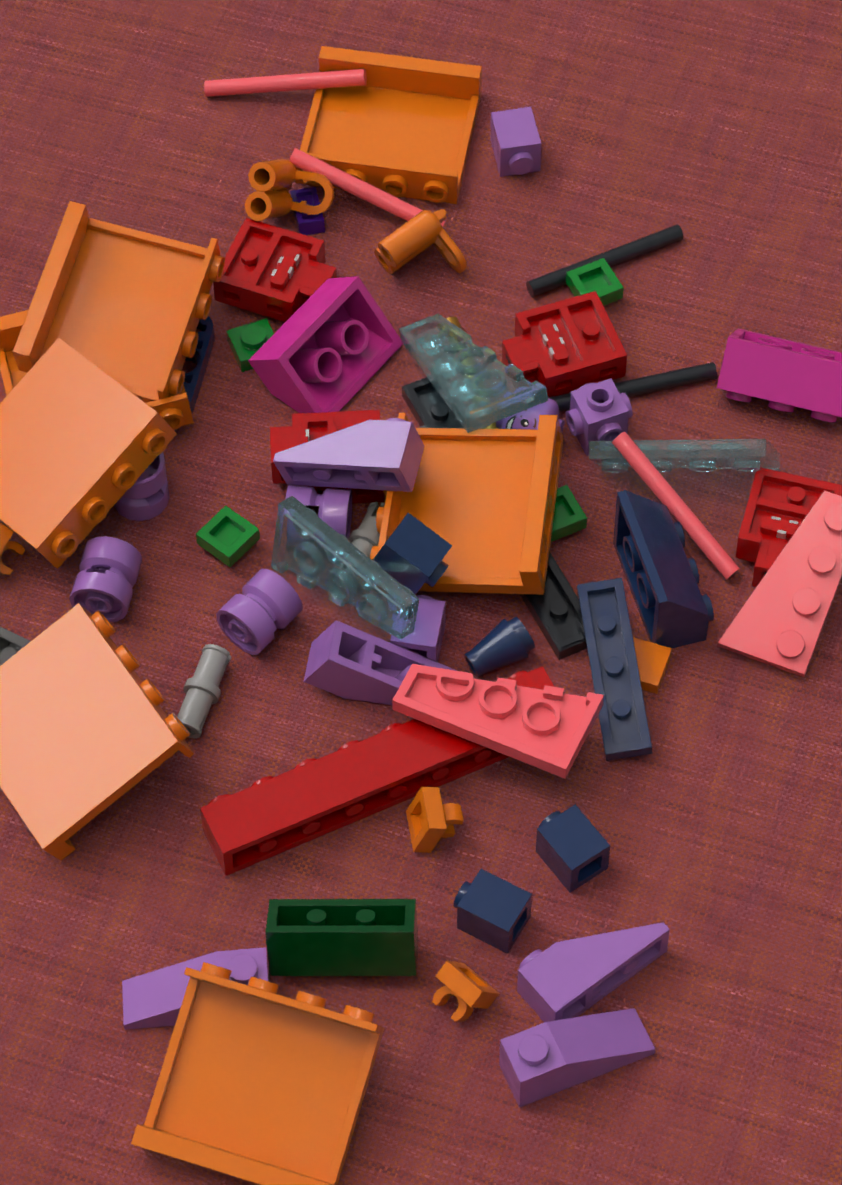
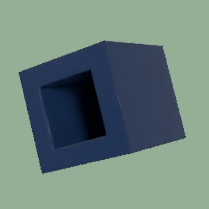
[370,513,452,596]
[536,804,610,893]
[453,869,532,954]

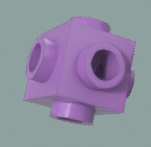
[566,378,633,456]

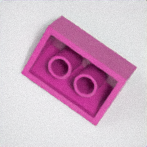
[248,276,403,413]
[717,328,842,422]

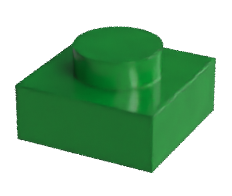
[566,258,624,306]
[226,318,274,372]
[551,485,587,542]
[196,505,260,567]

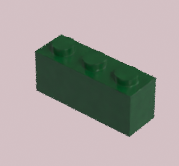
[265,899,418,977]

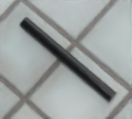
[526,224,684,298]
[547,362,717,413]

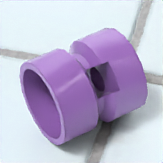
[114,452,169,521]
[283,485,352,548]
[70,536,142,622]
[216,569,303,655]

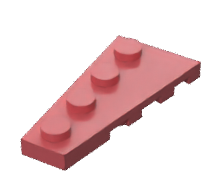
[717,490,842,677]
[392,664,604,779]

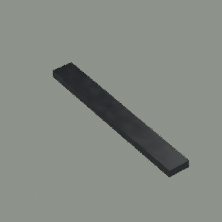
[402,372,587,660]

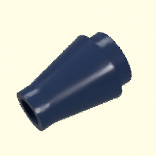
[464,617,535,678]

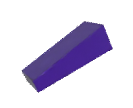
[290,187,325,235]

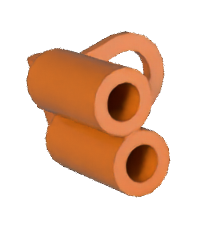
[245,159,334,221]
[374,209,467,274]

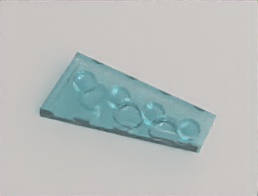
[399,314,548,433]
[589,439,780,473]
[271,496,420,640]

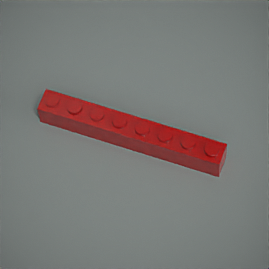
[200,666,555,876]

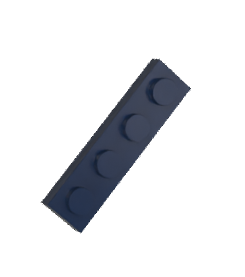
[577,578,652,761]

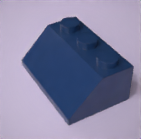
[613,490,714,648]

